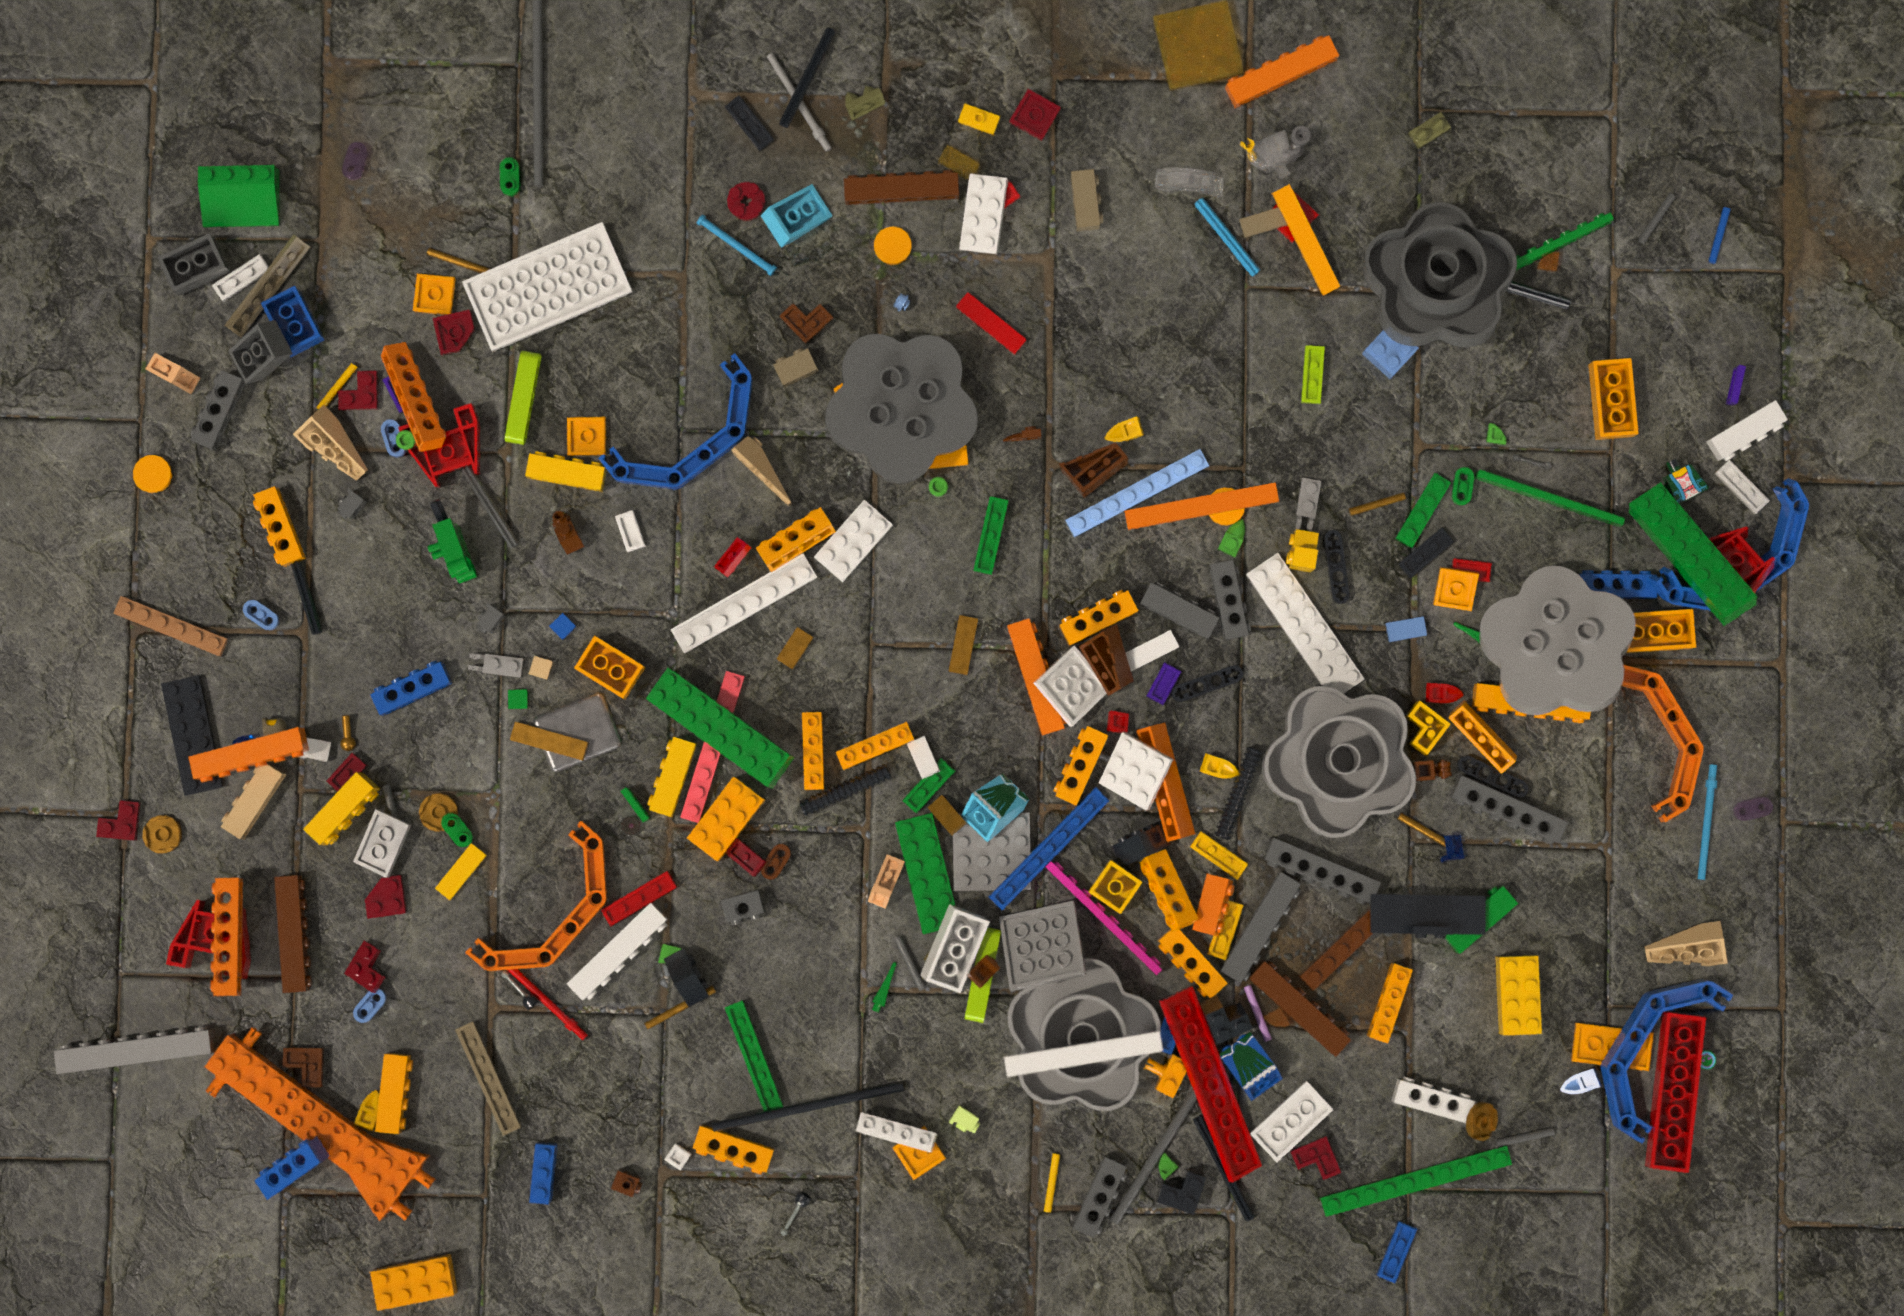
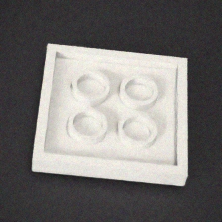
[1034,646,1107,727]
[1099,732,1173,811]

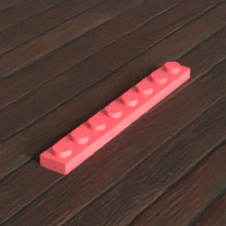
[680,671,745,823]

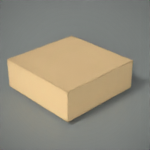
[529,656,553,680]

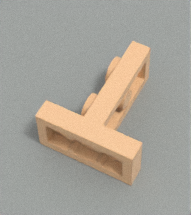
[146,353,200,394]
[868,854,905,909]

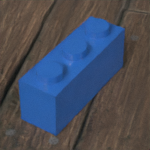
[529,1142,558,1204]

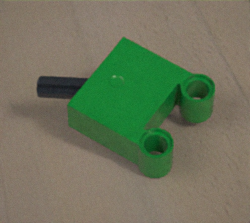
[427,500,477,584]

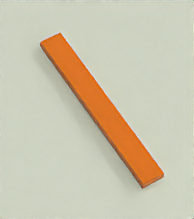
[1125,482,1279,530]

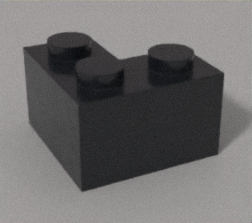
[1112,823,1171,867]
[664,948,709,1007]
[1199,995,1253,1045]
[1156,1169,1206,1215]

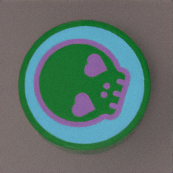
[1701,1050,1716,1070]

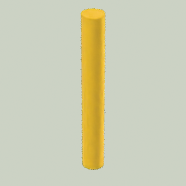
[316,363,357,410]
[1044,1153,1060,1213]

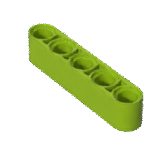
[505,351,541,445]
[964,927,1001,1023]

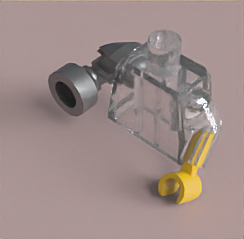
[1240,126,1311,179]

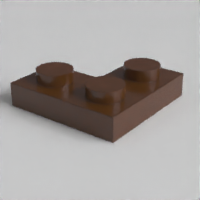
[779,303,833,344]
[283,1048,323,1087]

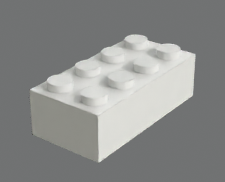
[920,904,990,993]

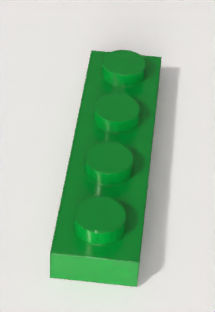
[1395,473,1451,548]
[973,496,1009,575]

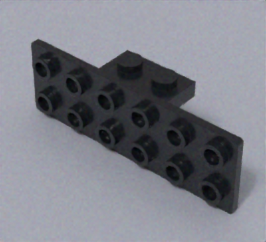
[1370,894,1486,938]

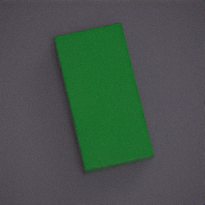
[620,787,650,823]

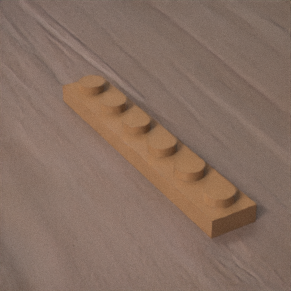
[113,596,228,657]

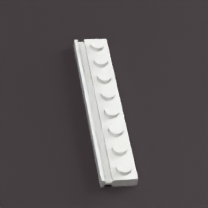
[671,554,817,654]

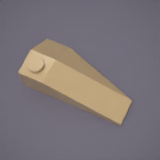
[293,405,368,481]

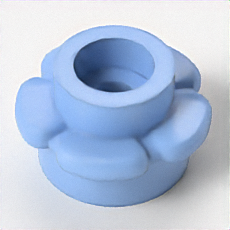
[894,293,910,311]

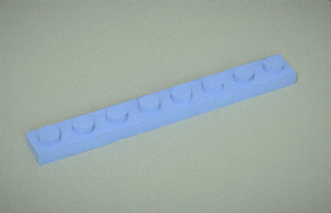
[1065,449,1209,537]

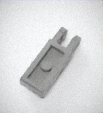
[1295,478,1321,532]
[468,653,524,678]

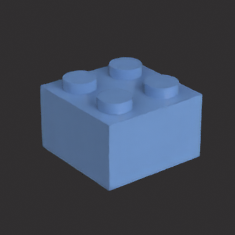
[1362,330,1419,379]

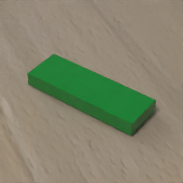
[902,758,955,813]

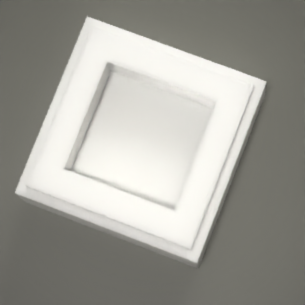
[664,1143,692,1170]

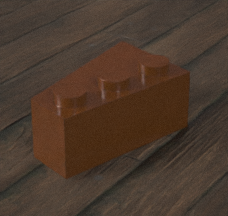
[1059,443,1129,498]
[1079,624,1134,696]

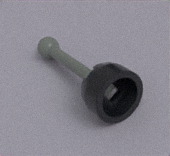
[501,970,539,1011]
[780,1191,812,1236]

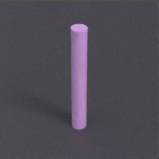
[1244,985,1272,1042]

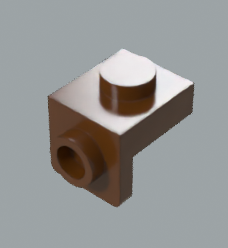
[966,955,1000,989]

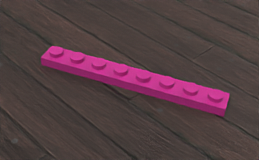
[1045,861,1162,975]

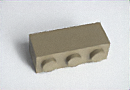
[1070,169,1103,232]

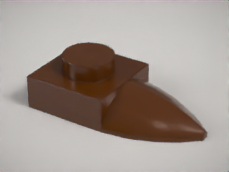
[1003,426,1041,442]

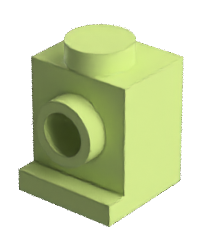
[949,1105,980,1133]

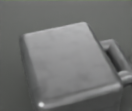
[533,692,622,772]

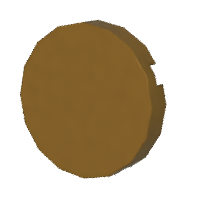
[419,793,458,832]
[142,815,182,853]
[1466,1102,1498,1141]

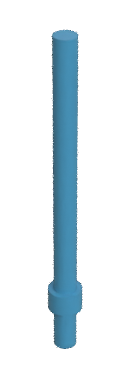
[1697,764,1718,880]

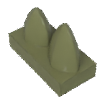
[845,86,886,120]
[1408,112,1451,149]

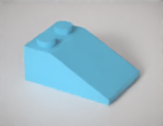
[761,184,833,248]

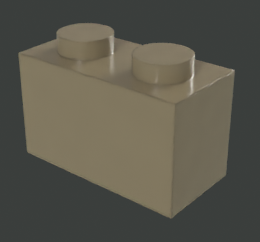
[773,348,818,388]

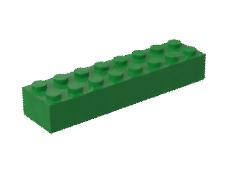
[1629,482,1757,626]
[646,667,795,789]

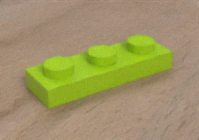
[1301,345,1325,404]

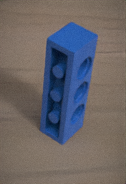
[1578,570,1657,599]
[370,660,453,716]
[254,1137,330,1200]

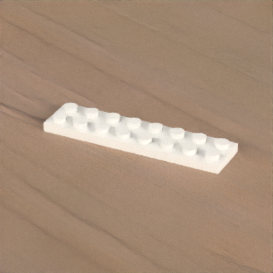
[1246,553,1364,694]

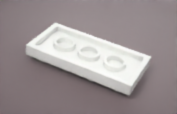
[959,174,1008,255]
[814,500,893,582]
[1250,1081,1333,1163]

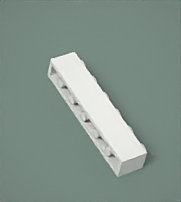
[567,903,668,1001]

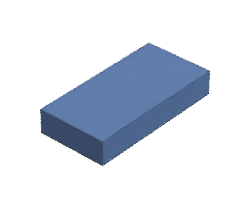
[1385,616,1427,642]

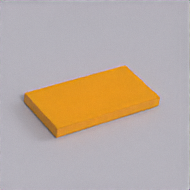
[1571,1022,1653,1071]

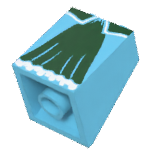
[961,773,1029,842]

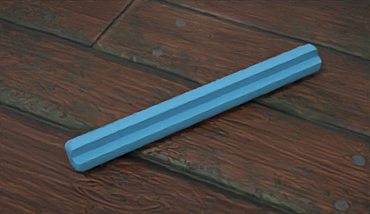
[1195,198,1260,276]

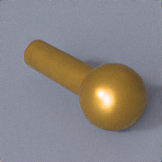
[340,715,356,751]

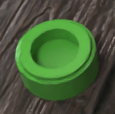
[396,430,416,450]
[929,477,948,497]

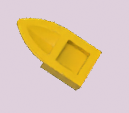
[1105,416,1144,442]
[1200,753,1239,779]
[354,1090,379,1131]

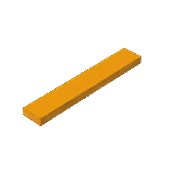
[1272,184,1340,295]

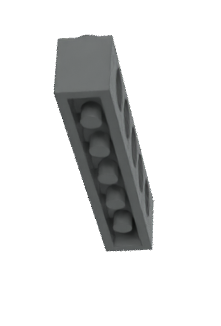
[1450,775,1568,845]
[1263,838,1381,906]

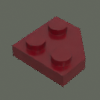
[432,309,475,356]
[365,875,407,919]

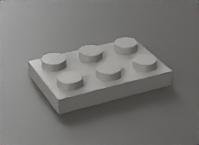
[353,809,411,878]

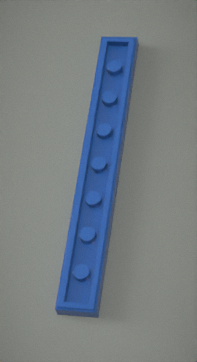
[988,787,1109,910]

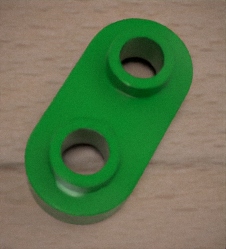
[500,157,520,197]
[1451,467,1474,506]
[441,812,473,847]

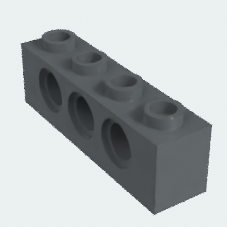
[190,370,245,451]
[1209,560,1251,641]
[1072,1155,1128,1238]

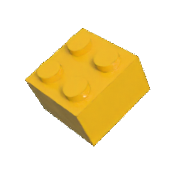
[1088,860,1142,914]

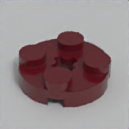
[727,182,765,221]

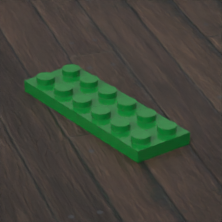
[895,813,955,935]

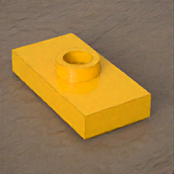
[958,103,1000,135]

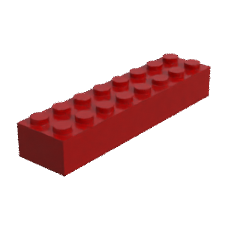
[1645,1012,1706,1173]

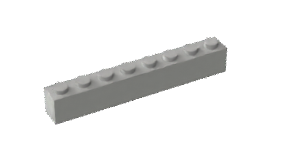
[54,1026,215,1074]

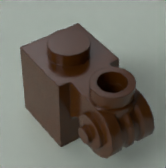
[552,511,584,555]
[1411,760,1452,781]

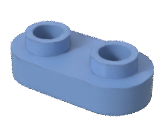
[381,420,406,458]
[243,600,279,630]
[353,988,387,1023]

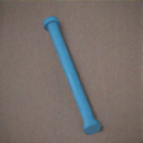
[697,214,777,276]

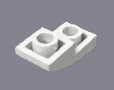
[291,738,331,762]

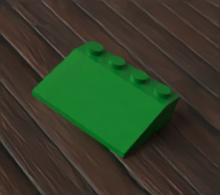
[198,165,280,228]

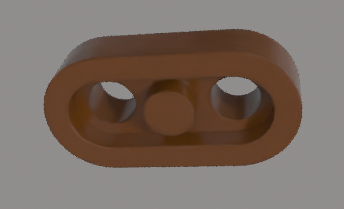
[761,844,791,880]

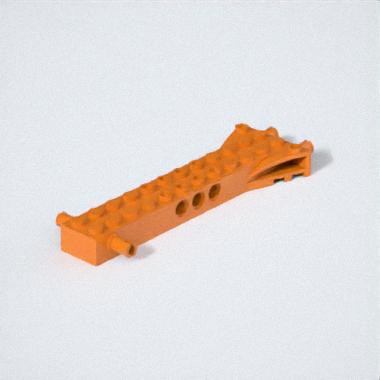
[205,1027,436,1221]

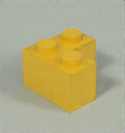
[1286,529,1319,573]
[1405,701,1450,755]

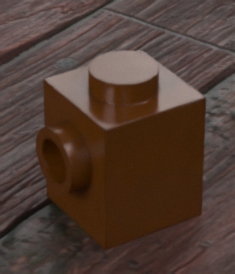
[611,1169,643,1197]

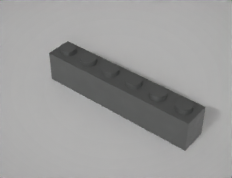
[1219,872,1301,983]

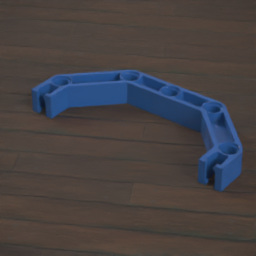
[598,353,753,489]
[1649,478,1809,611]
[1601,979,1733,1144]

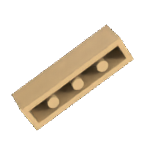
[221,762,286,839]

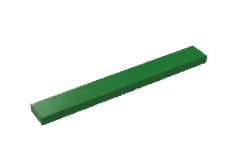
[1474,469,1625,527]

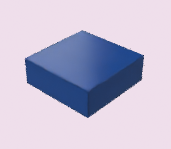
[549,613,576,640]

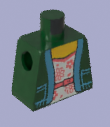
[1663,458,1709,504]

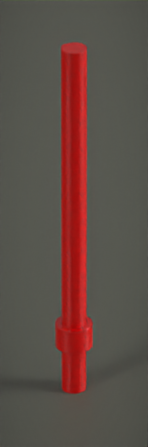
[508,969,588,1040]

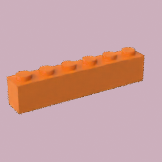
[1225,35,1339,108]
[1007,619,1067,736]
[1136,723,1195,842]
[188,727,309,782]

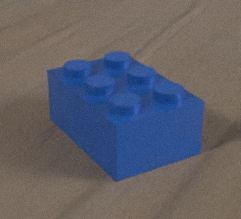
[261,286,325,357]

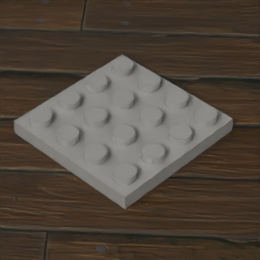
[953,813,1031,891]
[999,901,1086,992]

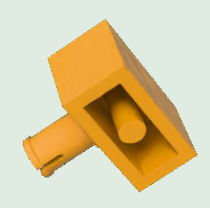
[1144,1054,1186,1098]

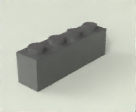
[1140,582,1219,639]

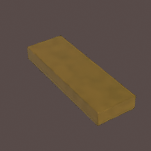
[948,615,978,675]

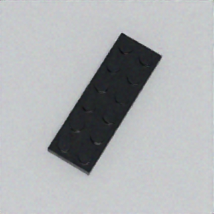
[161,675,224,796]

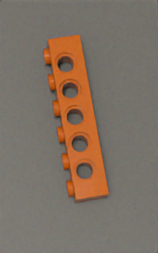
[381,342,446,452]
[210,878,243,996]

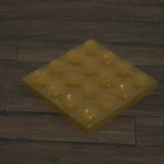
[1153,0,1244,91]

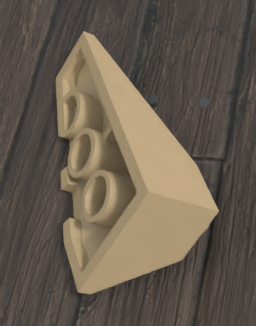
[732,436,792,507]
[1645,921,1728,966]

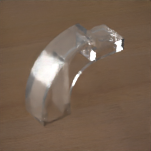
[1155,168,1224,197]

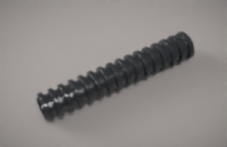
[1214,747,1263,840]
[799,763,891,816]

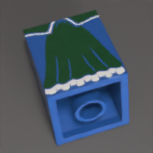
[1219,1032,1283,1101]

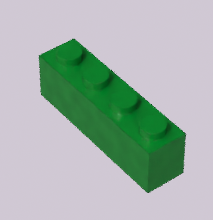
[1444,885,1518,954]

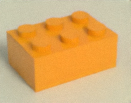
[574,636,646,700]

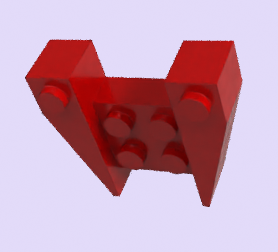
[398,403,480,488]
[1708,526,1775,593]
[166,900,251,979]

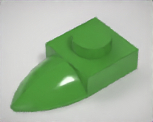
[1217,519,1245,558]

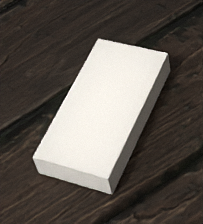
[615,510,646,552]
[907,736,940,779]

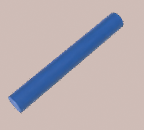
[1708,207,1731,264]

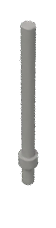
[767,53,832,152]

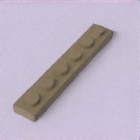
[224,235,310,338]
[455,1021,521,1136]

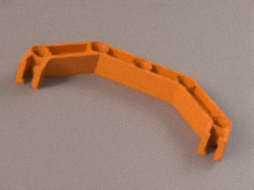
[1622,665,1704,822]
[465,821,607,971]

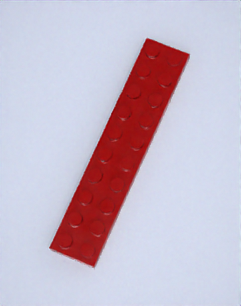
[1159,986,1262,1182]

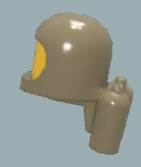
[262,717,287,736]

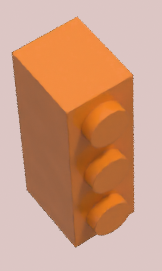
[1192,874,1234,937]

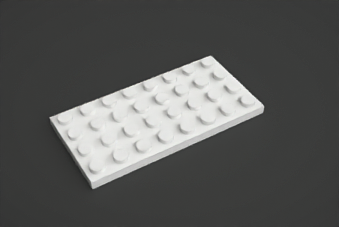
[462,222,633,352]

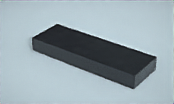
[724,95,775,152]
[1398,527,1454,578]

